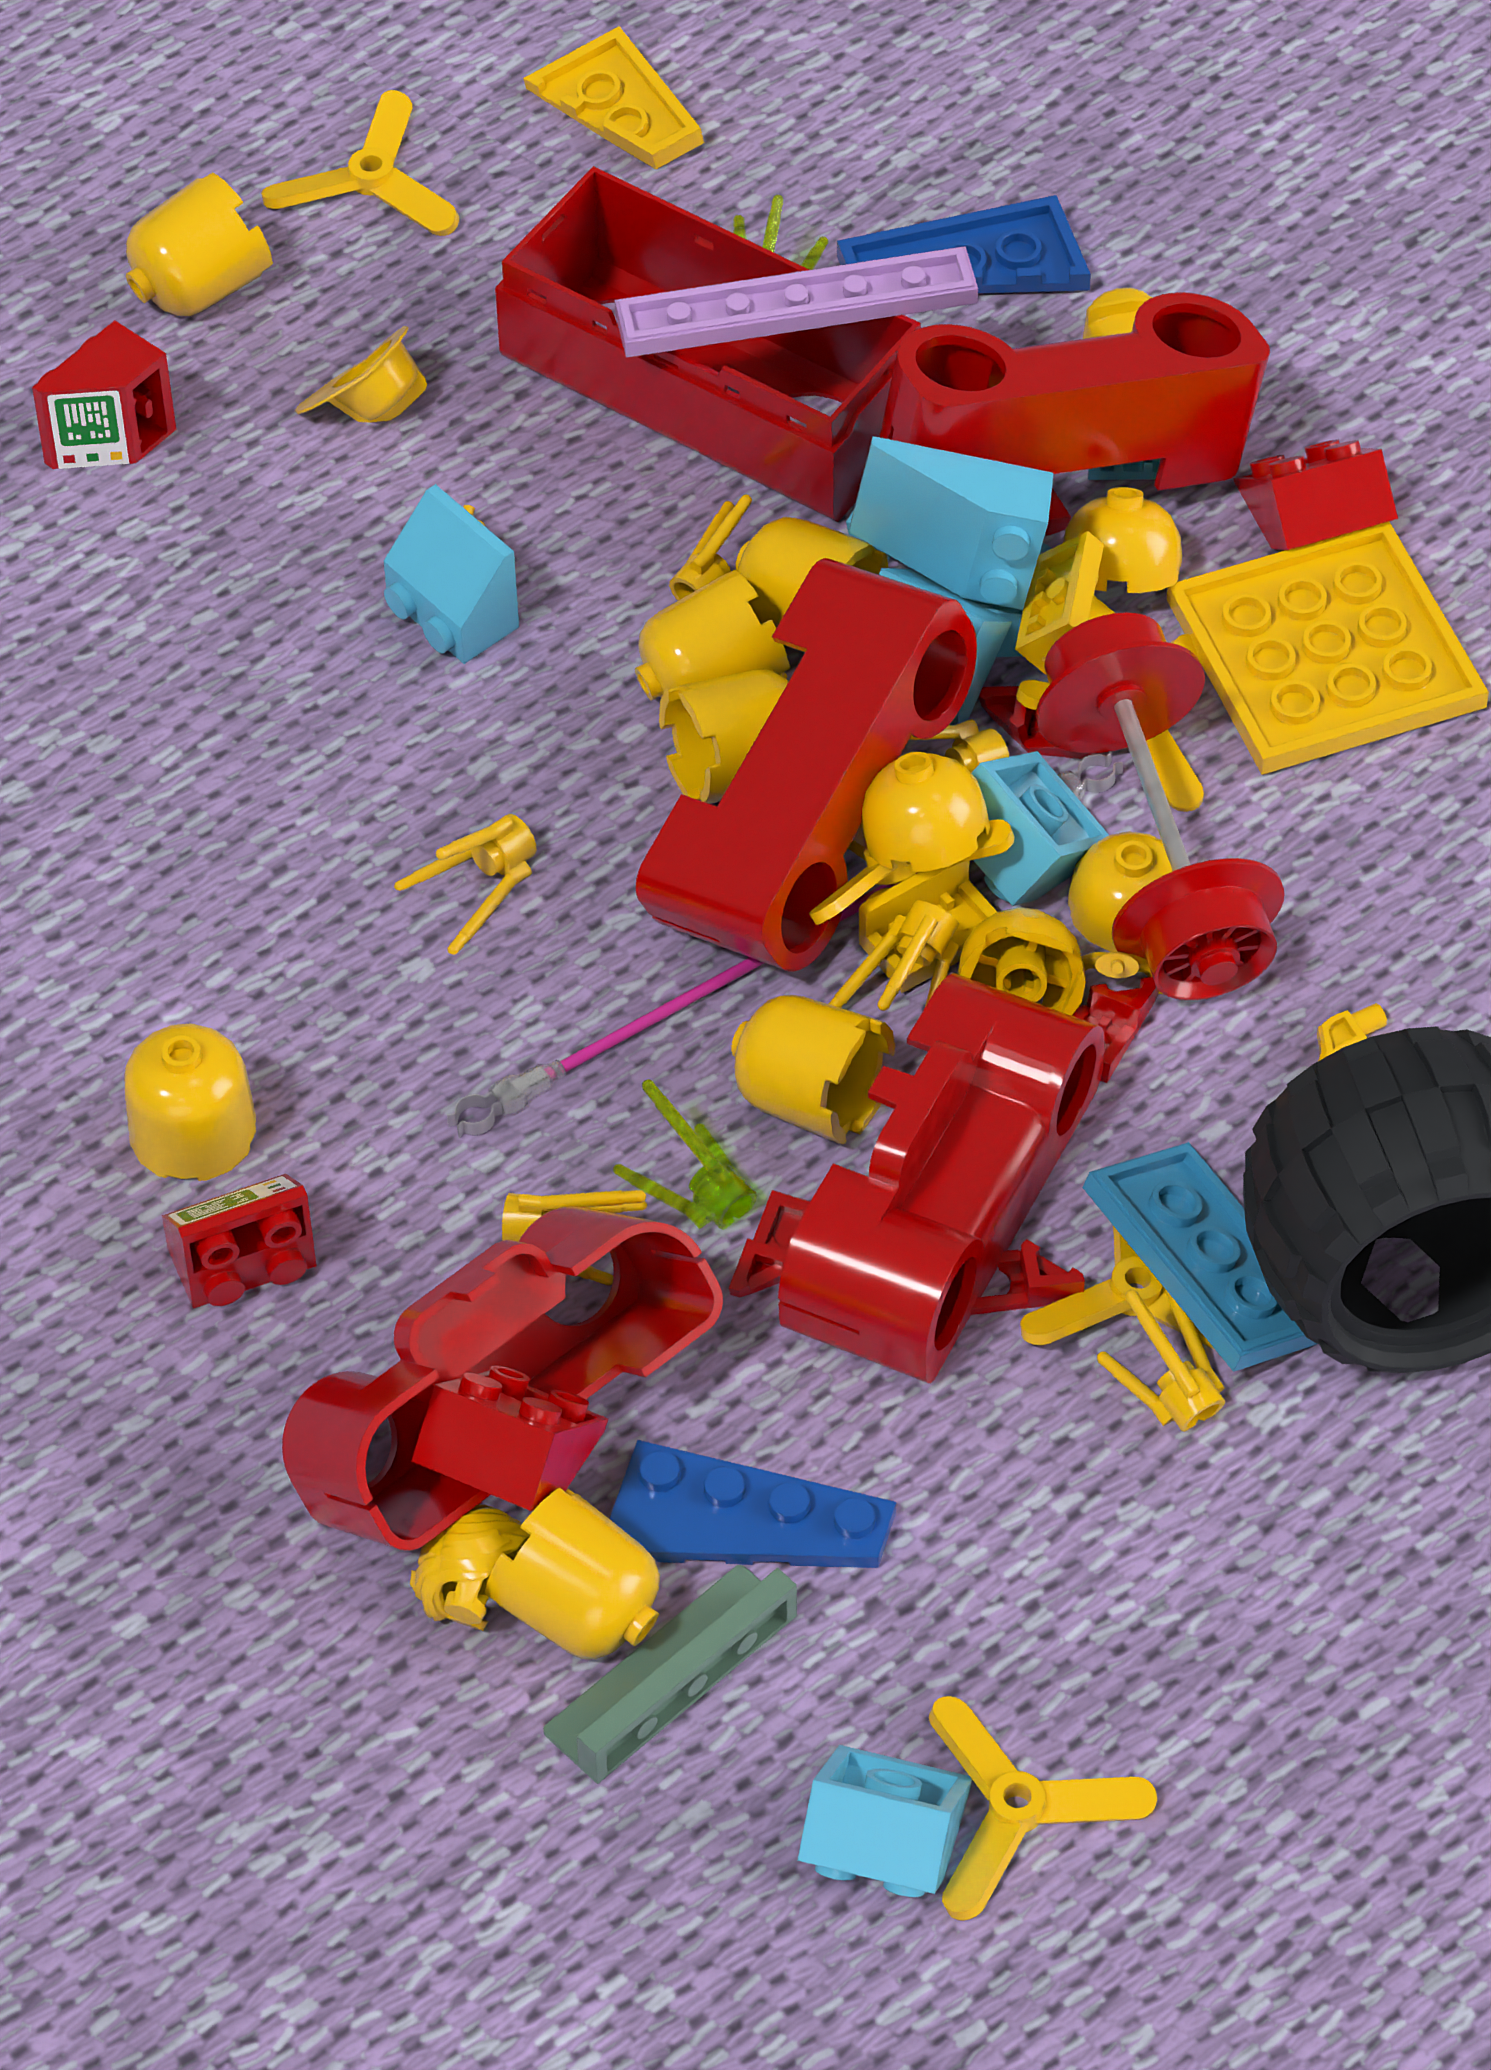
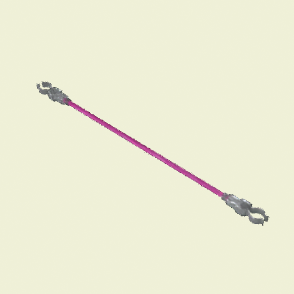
[446,751,1123,1139]

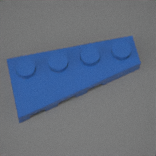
[837,195,1091,293]
[609,1440,896,1568]

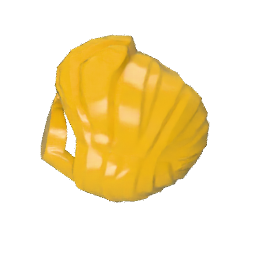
[410,1503,530,1631]

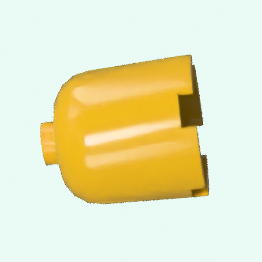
[126,172,273,316]
[736,517,889,628]
[634,569,790,701]
[659,669,789,804]
[731,995,896,1144]
[124,1023,256,1181]
[484,1488,660,1660]

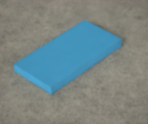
[1082,1142,1317,1372]

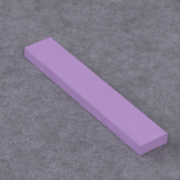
[615,246,978,357]

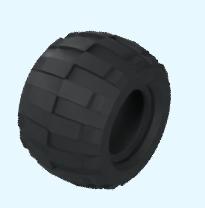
[1243,1026,1491,1373]

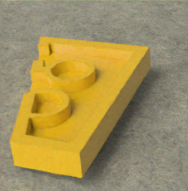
[523,26,704,169]

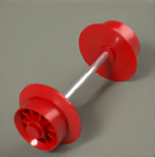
[1036,612,1285,1000]

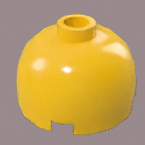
[1063,487,1182,593]
[862,752,990,872]
[1068,831,1172,952]
[957,907,1086,1016]

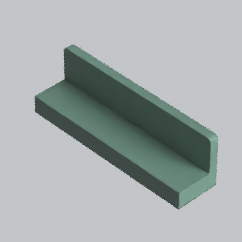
[543,1565,797,1784]

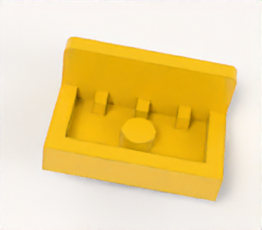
[859,861,997,993]

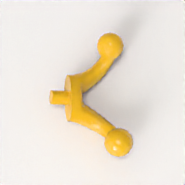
[1082,952,1162,994]

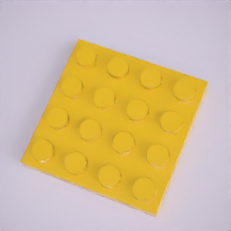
[1167,521,1489,775]

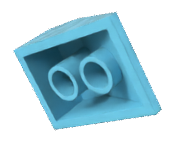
[849,436,1054,610]

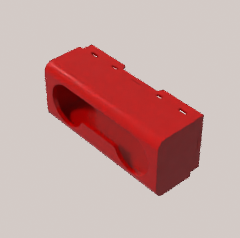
[495,166,921,522]

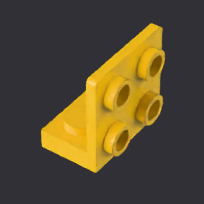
[1015,531,1115,675]

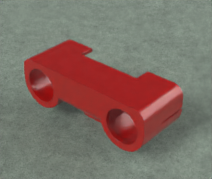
[879,292,1270,491]
[636,558,977,972]
[778,973,1104,1383]
[282,1206,723,1550]

